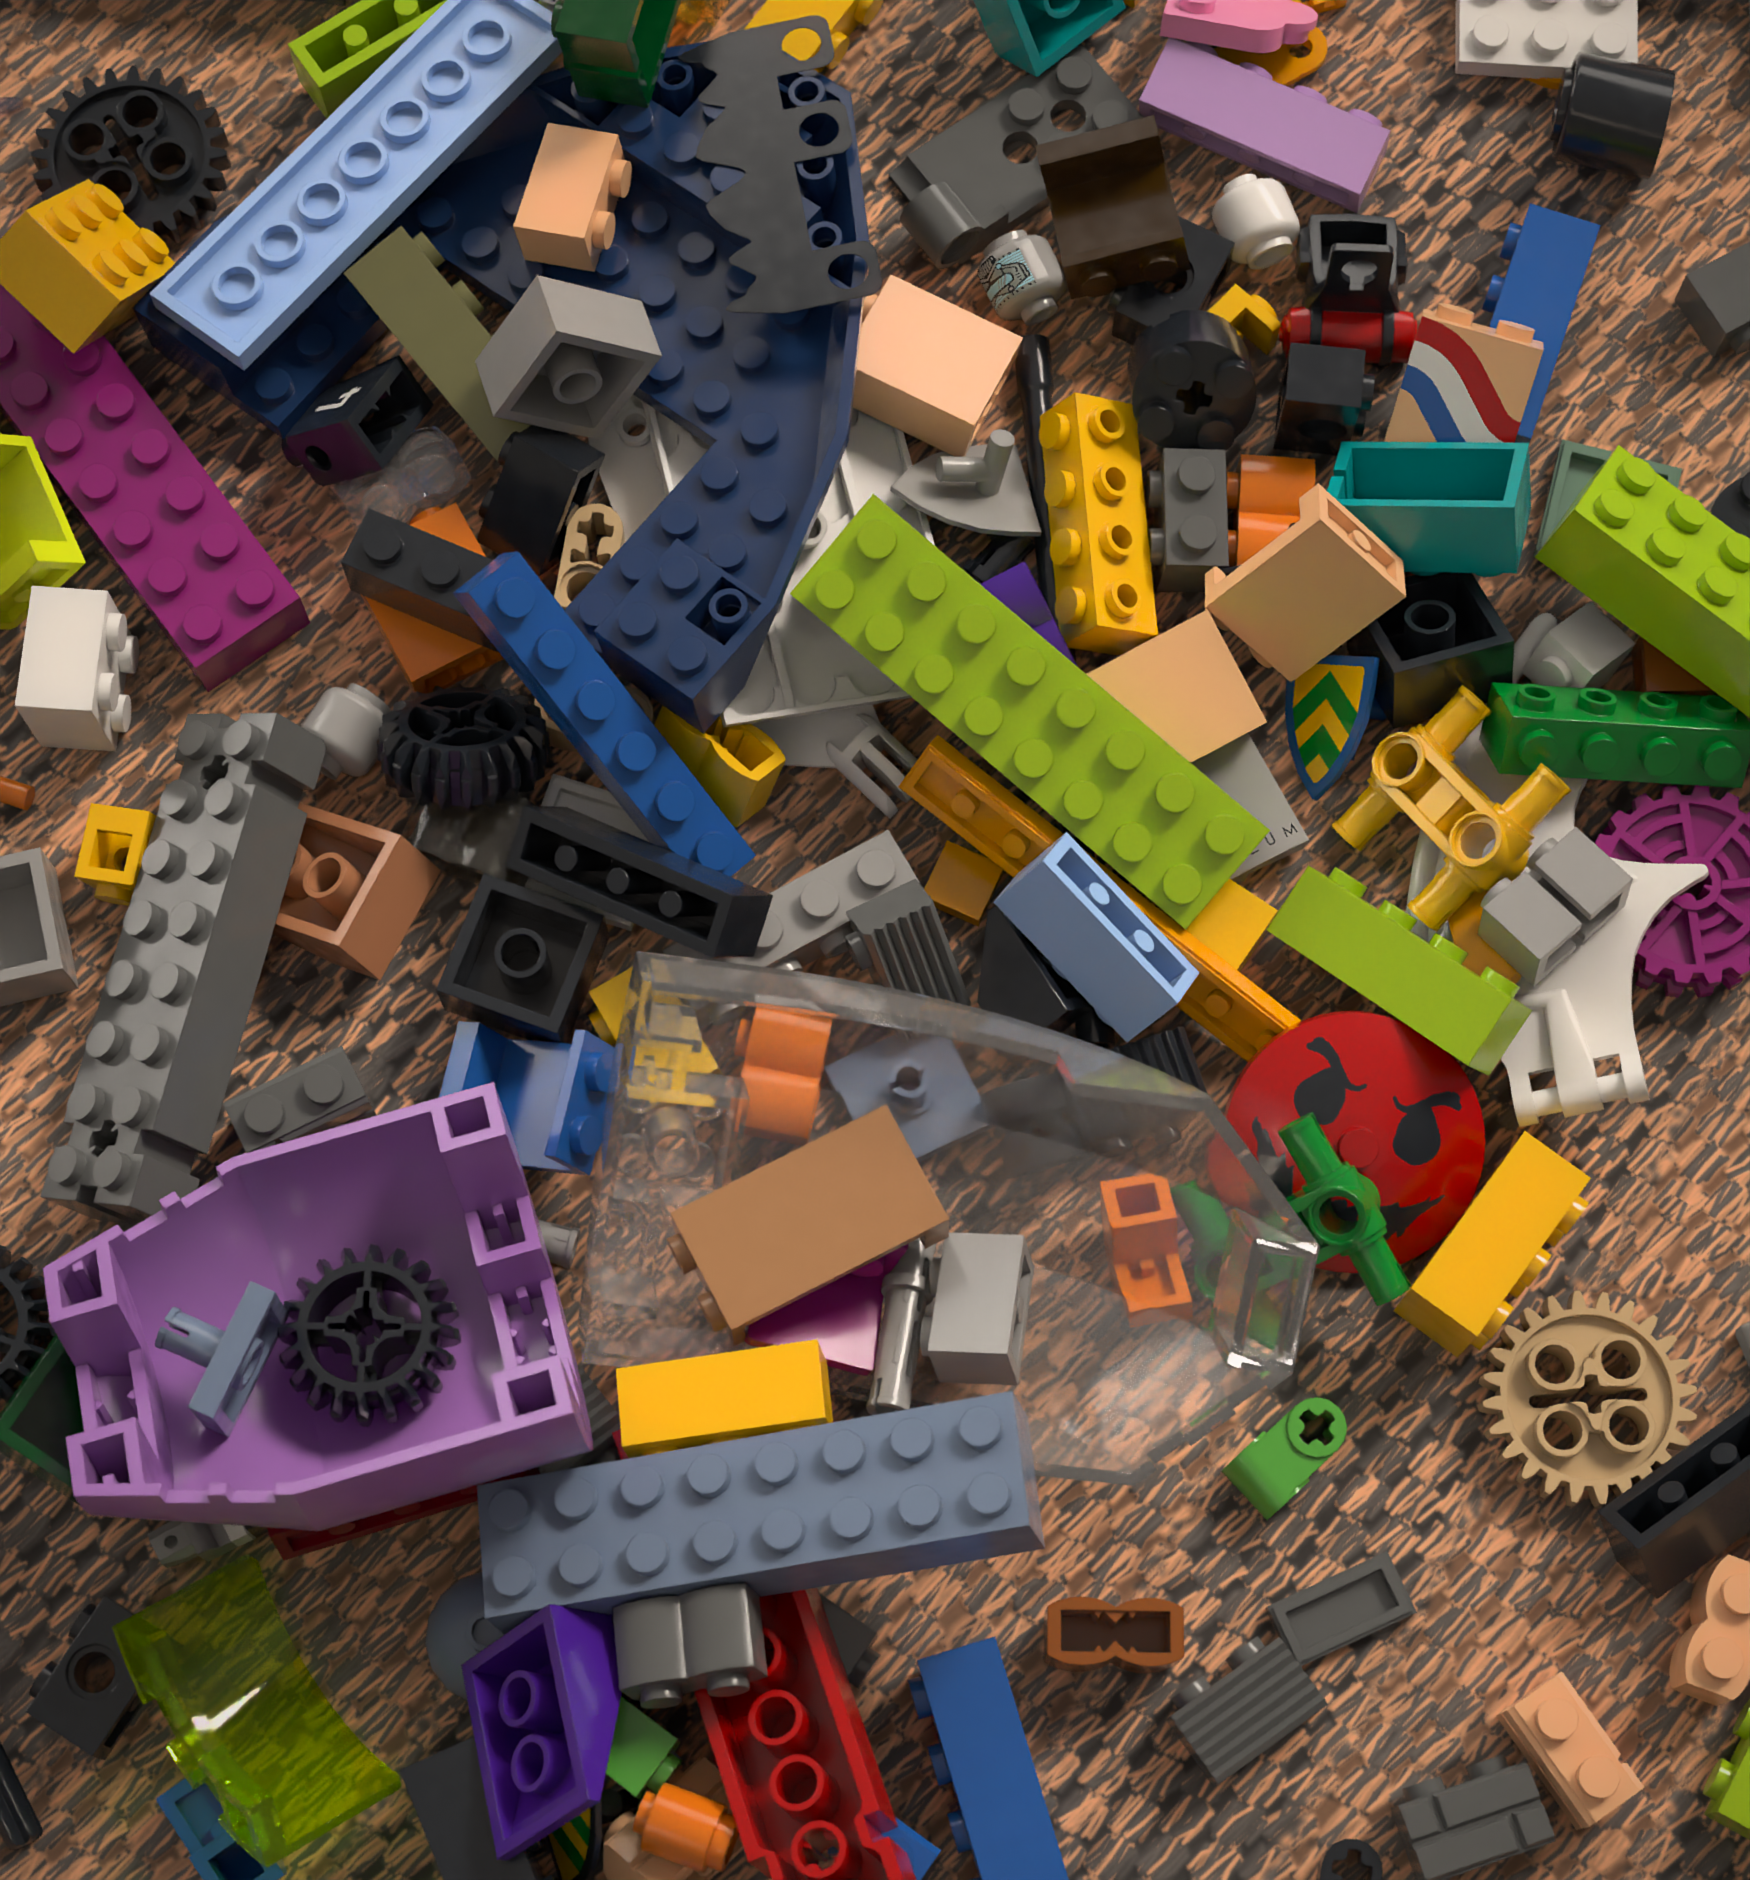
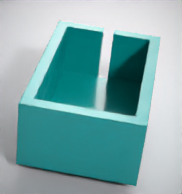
[1327,442,1531,577]

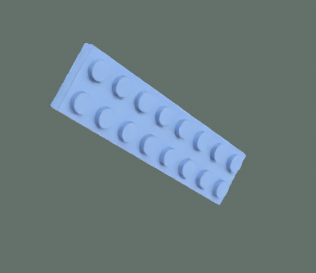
[149,0,562,371]

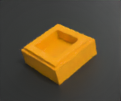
[924,840,1004,927]

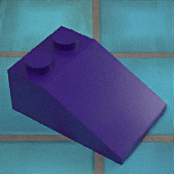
[461,1604,622,1861]

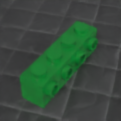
[1479,682,1750,788]

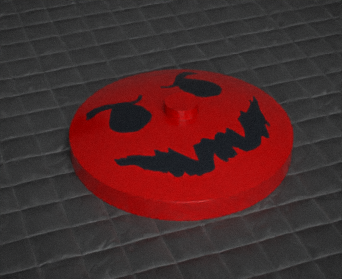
[1221,1011,1485,1273]

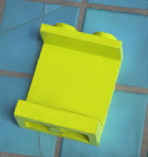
[0,433,86,630]

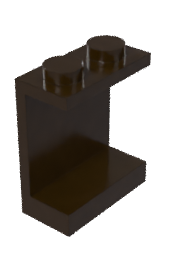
[1035,115,1191,300]

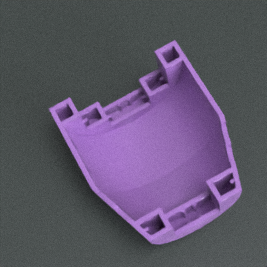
[43,1082,593,1531]

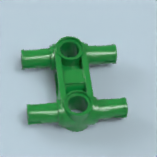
[1170,1112,1412,1362]

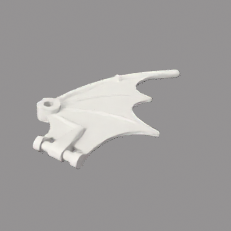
[1405,613,1709,1127]

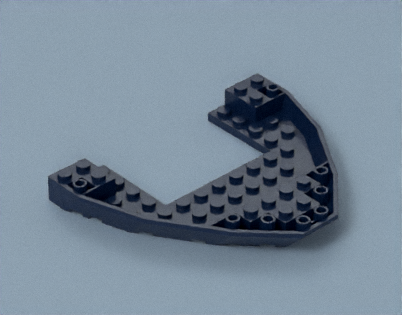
[132,41,870,734]

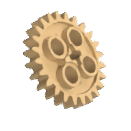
[1478,1290,1697,1508]

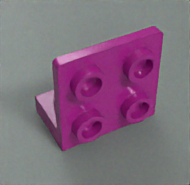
[744,1243,909,1376]

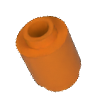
[633,1783,739,1873]

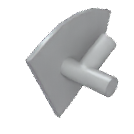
[890,429,1041,536]

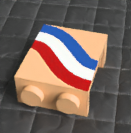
[1383,303,1544,443]

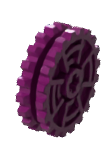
[1595,785,1750,998]

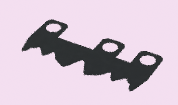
[678,15,882,313]

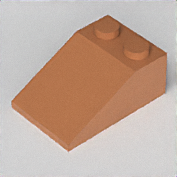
[272,803,441,980]

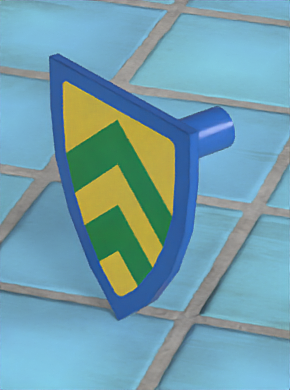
[1285,655,1387,801]

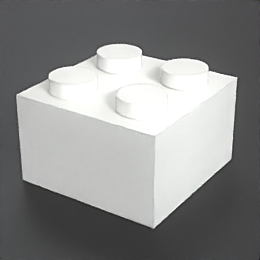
[15,586,139,751]

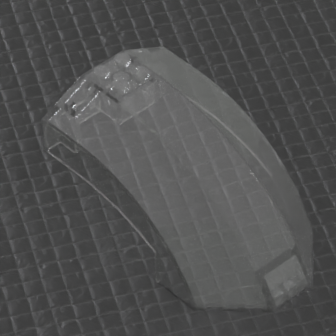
[578,951,1320,1486]

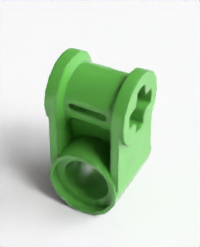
[1221,1397,1347,1520]

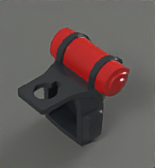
[1279,214,1419,366]

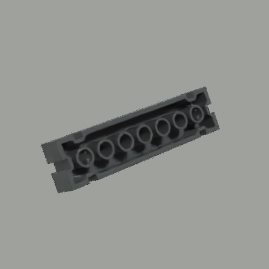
[40,713,327,1224]

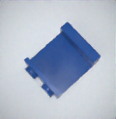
[439,1021,620,1176]

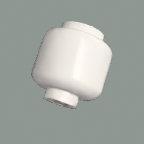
[1212,174,1300,269]

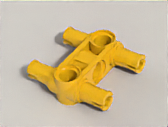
[1332,685,1572,932]

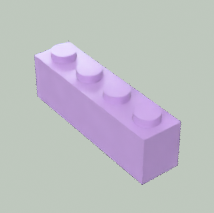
[1139,38,1390,213]

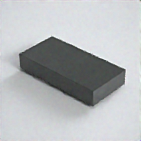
[1265,1551,1417,1667]

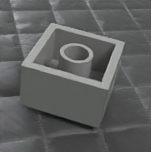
[475,275,662,439]

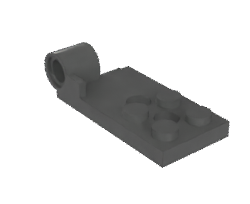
[888,43,1143,269]

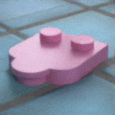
[1159,0,1318,53]

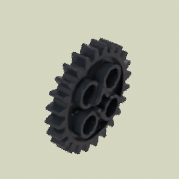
[31,65,231,243]

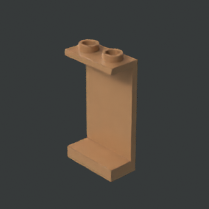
[666,1104,949,1346]

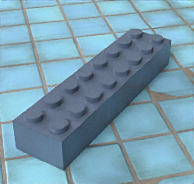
[477,1391,1045,1635]

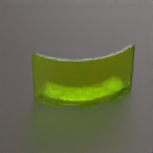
[112,1555,402,1868]

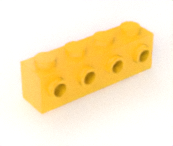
[1039,392,1158,655]

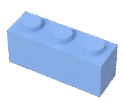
[994,832,1200,1043]

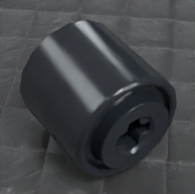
[1548,52,1675,179]

